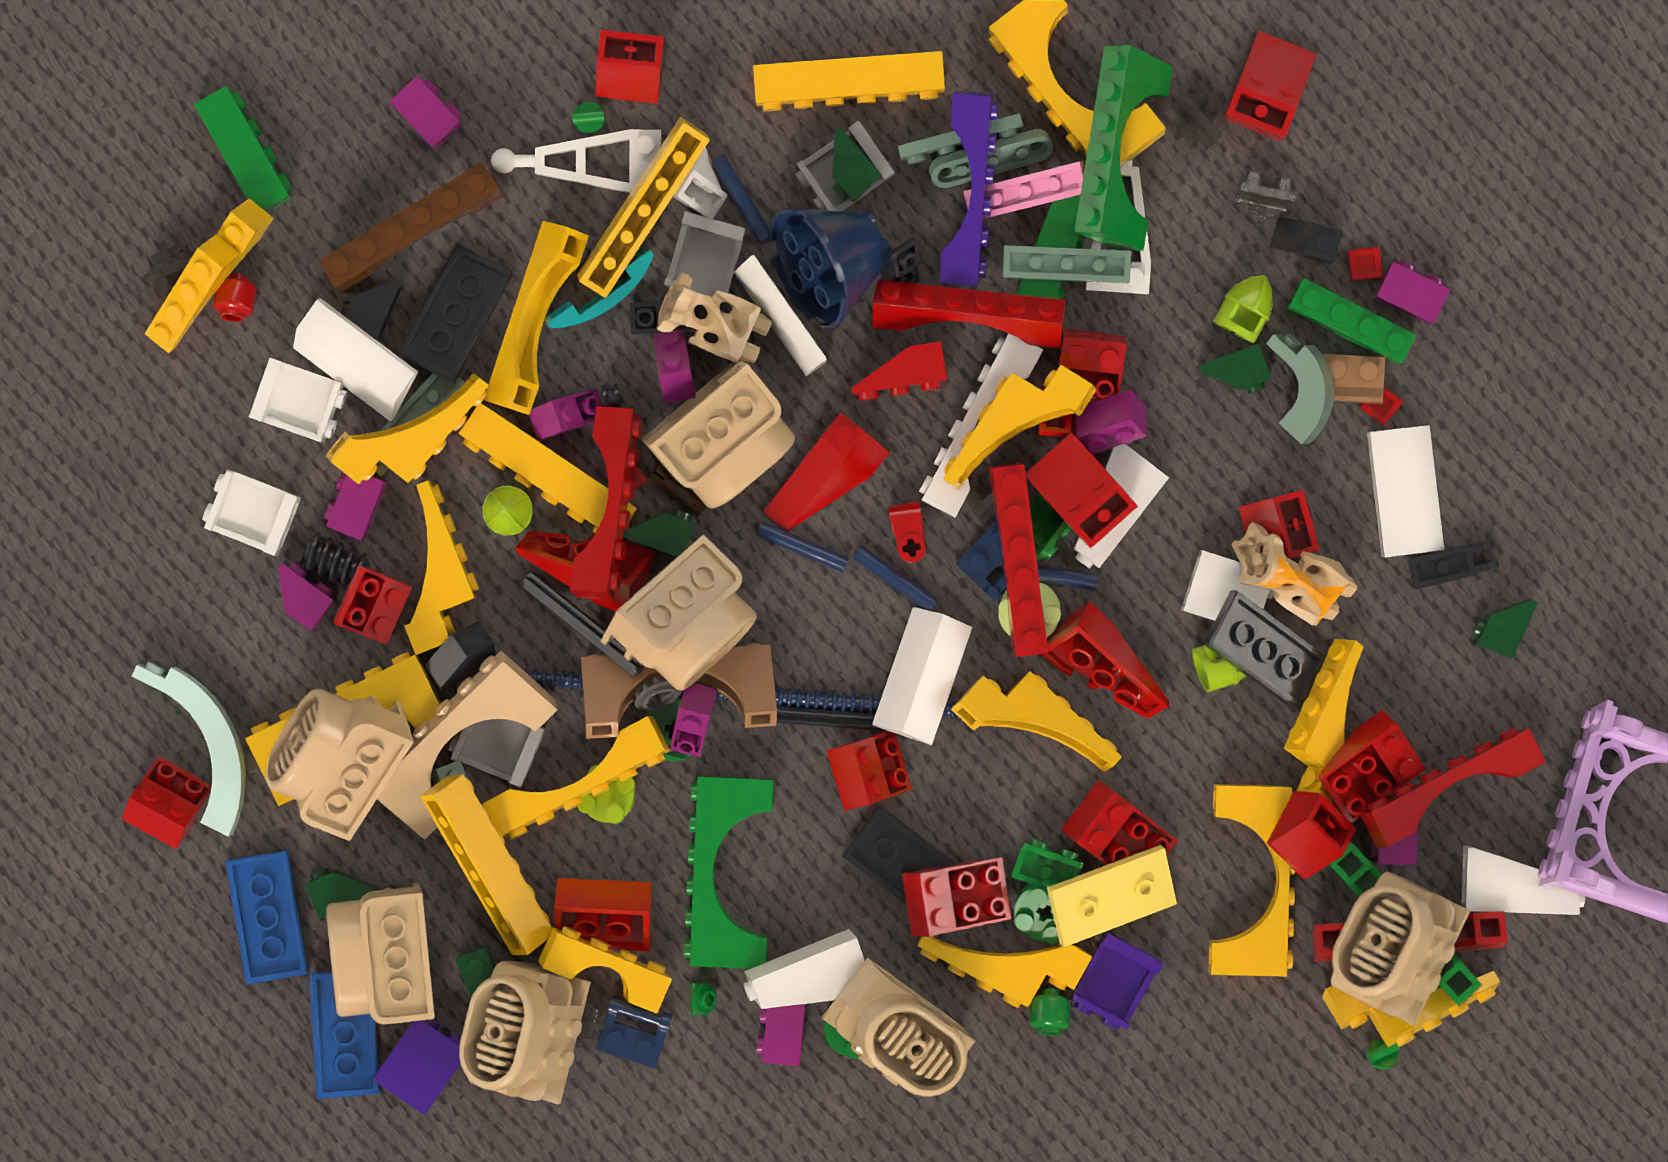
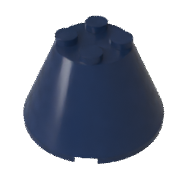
[770,208,891,329]

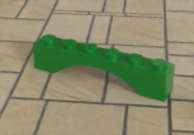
[1329,842,1483,1007]

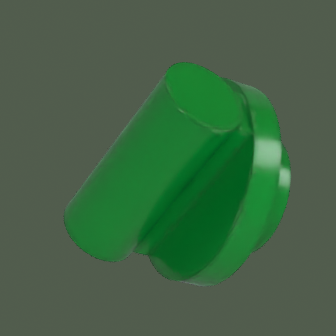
[572,102,605,134]
[690,982,717,1015]
[1366,1039,1400,1070]

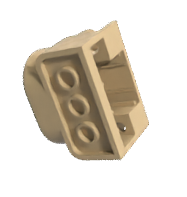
[641,360,795,508]
[601,535,757,691]
[266,689,414,841]
[1331,872,1470,1026]
[326,882,435,1024]
[822,958,976,1097]
[459,961,591,1104]

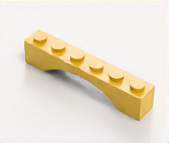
[484,221,589,415]
[482,716,671,840]

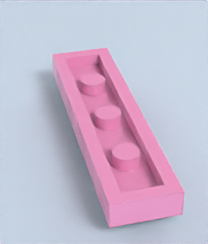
[963,161,1085,218]

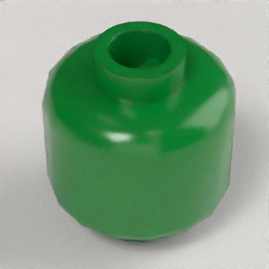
[1029,988,1071,1036]

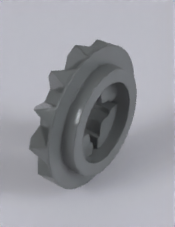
[632,676,682,711]

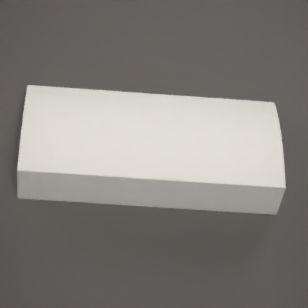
[734,255,827,376]
[1367,425,1444,557]

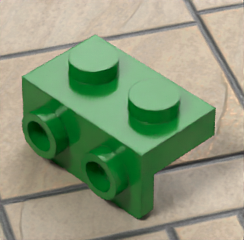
[1030,494,1071,562]
[1011,838,1084,885]

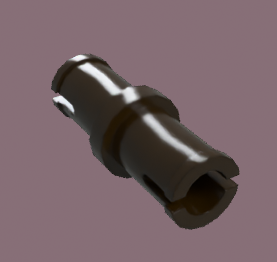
[649,463,707,518]

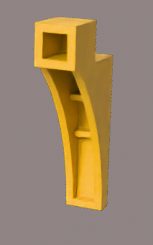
[145,198,274,353]
[943,365,1096,490]
[325,373,489,484]
[404,481,480,655]
[1284,639,1364,813]
[951,671,1122,772]
[917,936,1092,1008]
[1322,971,1500,1047]

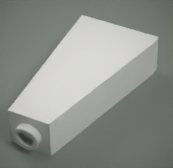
[1073,444,1169,569]
[1461,846,1585,915]
[744,929,865,1009]

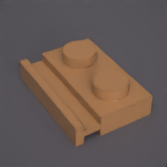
[1322,354,1386,404]

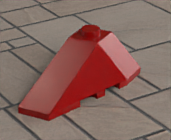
[763,413,890,532]
[515,530,656,612]
[1042,601,1170,719]

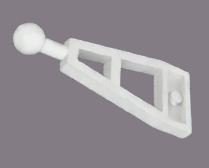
[491,129,661,193]
[1086,159,1151,294]

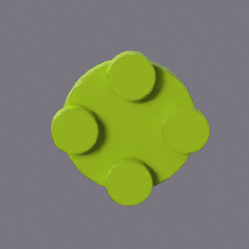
[577,765,636,824]

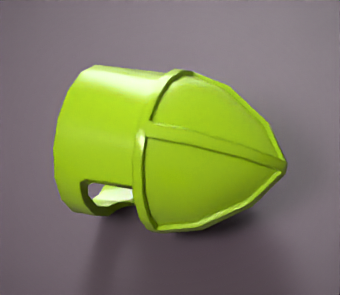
[1213,275,1273,344]
[483,486,533,536]
[1192,645,1247,693]

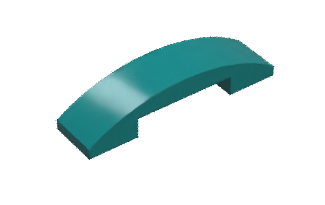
[545,246,654,328]

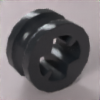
[602,383,621,408]

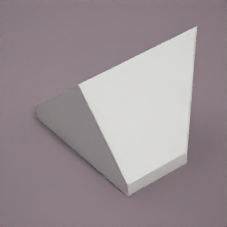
[673,147,728,219]

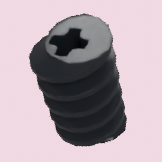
[300,532,371,587]

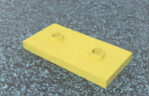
[1047,845,1177,947]

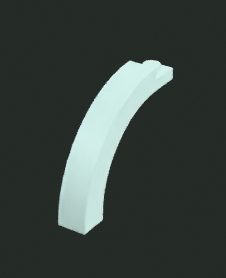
[132,662,245,836]

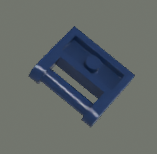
[956,520,1006,603]
[596,996,673,1068]

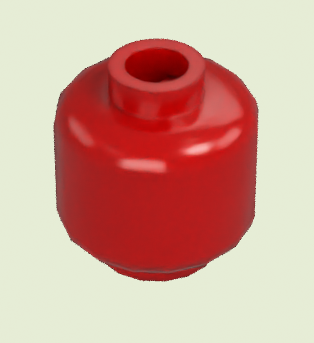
[213,273,257,322]

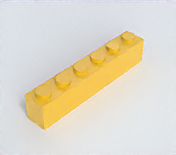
[753,51,945,111]
[577,117,710,298]
[459,403,638,534]
[420,774,552,955]

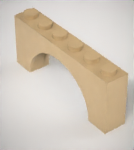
[377,651,557,840]

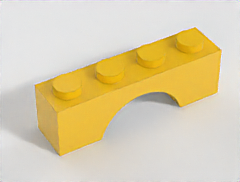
[538,926,672,1014]

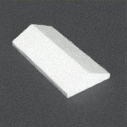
[293,298,418,421]
[872,607,972,745]

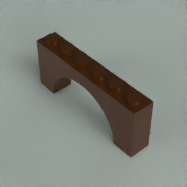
[319,162,505,293]

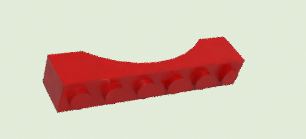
[873,279,1066,349]
[570,406,643,600]
[989,462,1048,657]
[1360,726,1546,848]
[1311,911,1508,962]

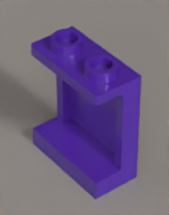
[1070,931,1163,1031]
[372,1019,461,1115]

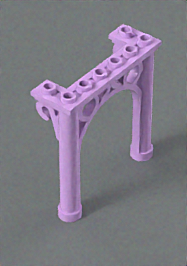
[1538,700,1668,924]

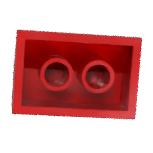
[554,878,652,952]

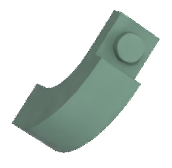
[1266,333,1334,444]

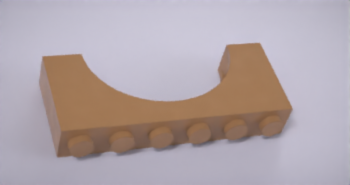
[581,643,777,739]

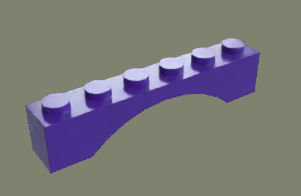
[940,90,999,286]

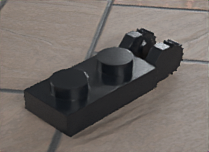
[1407,541,1499,590]

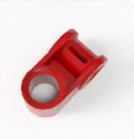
[888,501,926,563]

